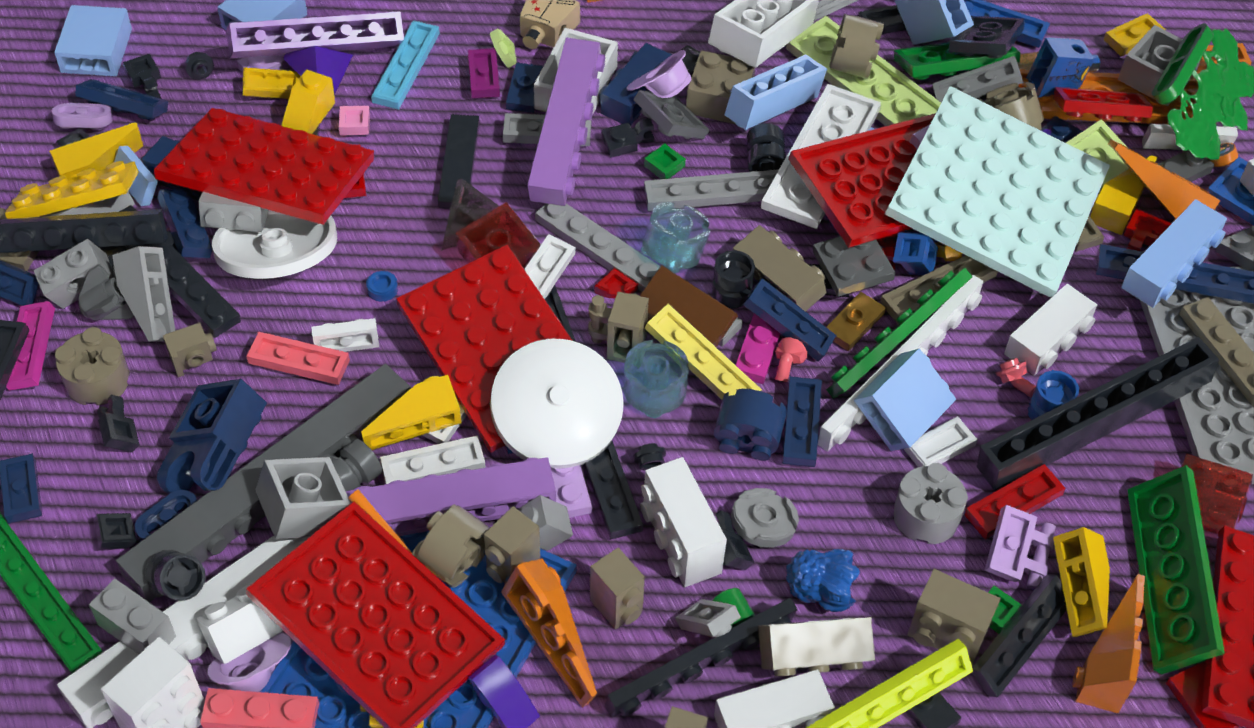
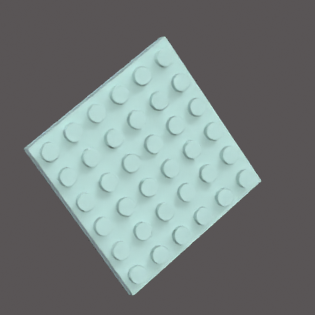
[885,86,1110,298]

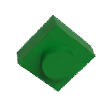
[644,144,686,179]
[988,585,1022,634]

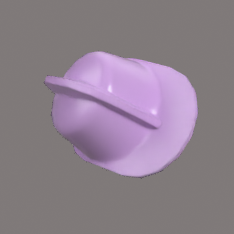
[627,50,691,98]
[207,632,291,692]

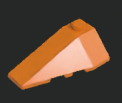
[1108,139,1220,222]

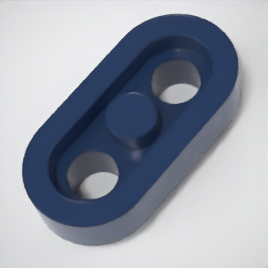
[135,490,197,542]

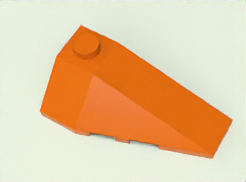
[501,559,597,708]
[1072,574,1145,713]

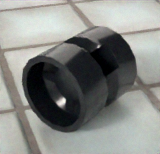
[747,123,786,172]
[712,250,755,308]
[145,550,205,601]

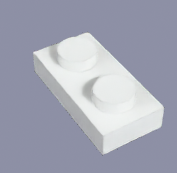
[311,318,379,352]

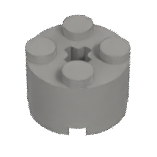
[894,463,968,544]

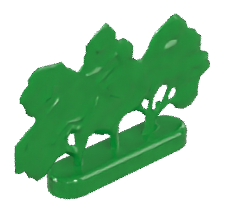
[1151,23,1254,160]

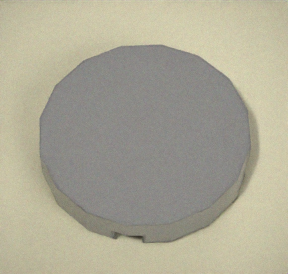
[731,488,799,548]

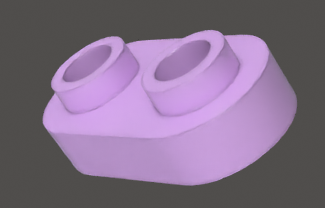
[52,103,112,130]

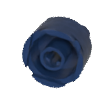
[714,388,787,461]

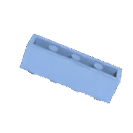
[725,55,827,130]
[1121,199,1227,308]

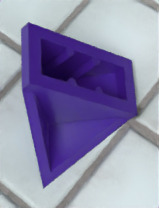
[283,46,353,94]

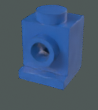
[893,233,938,275]

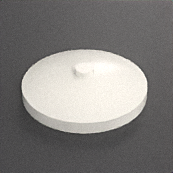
[212,210,337,279]
[490,339,623,469]

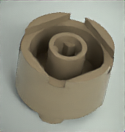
[829,14,884,79]
[979,82,1044,130]
[55,327,130,405]
[412,504,491,588]

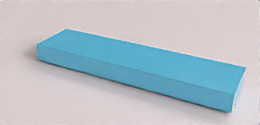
[372,20,440,110]

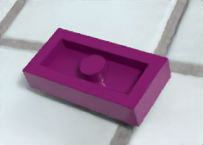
[468,48,500,98]

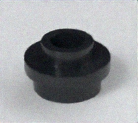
[185,52,214,80]
[633,443,666,470]

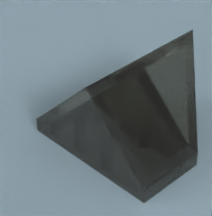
[441,179,500,251]

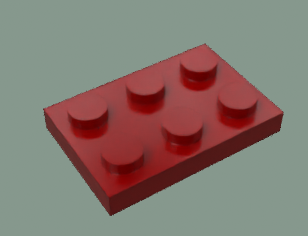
[1053,87,1153,122]

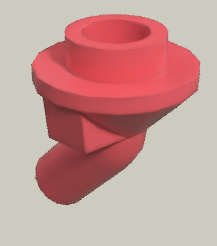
[775,337,807,382]
[996,357,1036,398]

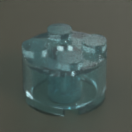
[641,202,710,273]
[623,340,689,418]

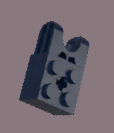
[157,379,267,494]

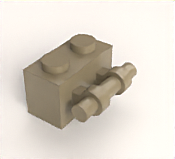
[588,292,649,366]

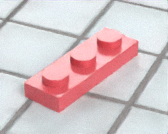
[247,332,350,385]
[200,688,319,728]

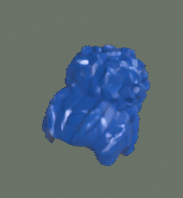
[786,549,860,613]

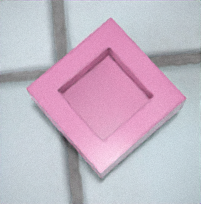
[339,106,370,135]

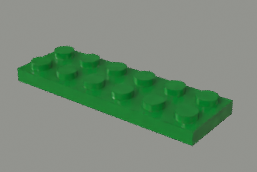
[1127,465,1225,675]

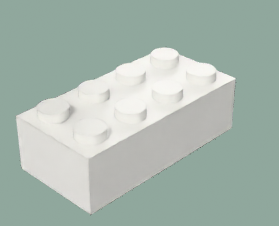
[708,0,819,68]

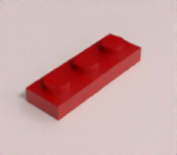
[964,464,1066,539]

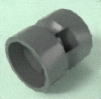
[330,439,382,491]

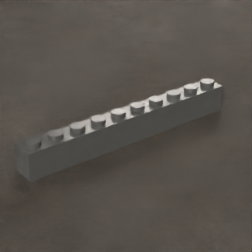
[116,364,411,603]

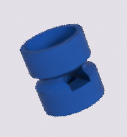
[1028,370,1079,420]

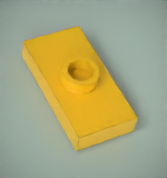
[243,67,301,99]

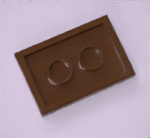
[640,265,738,347]

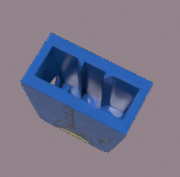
[1026,37,1100,97]

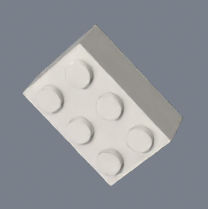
[534,28,618,113]
[640,457,727,588]
[101,637,205,728]

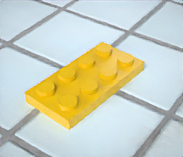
[5,161,139,219]

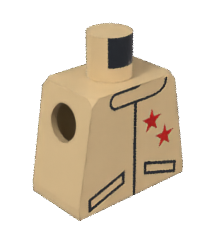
[520,0,580,49]

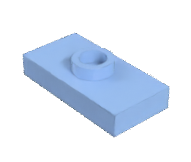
[114,146,158,206]

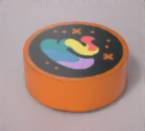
[1208,143,1238,167]

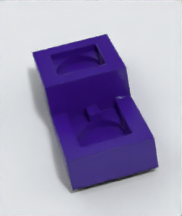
[468,655,540,728]

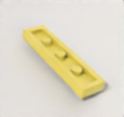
[645,304,762,399]

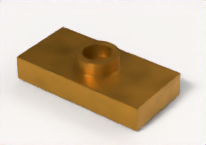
[826,292,886,352]

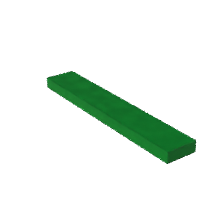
[0,514,103,674]

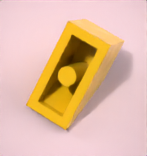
[281,69,335,134]

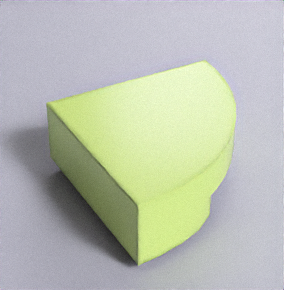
[490,28,516,68]

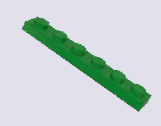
[825,268,973,399]

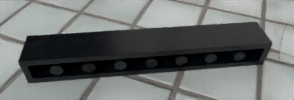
[977,337,1219,491]

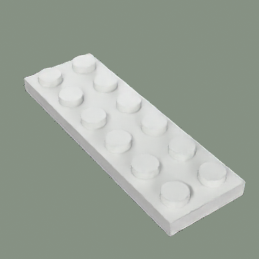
[761,84,881,229]

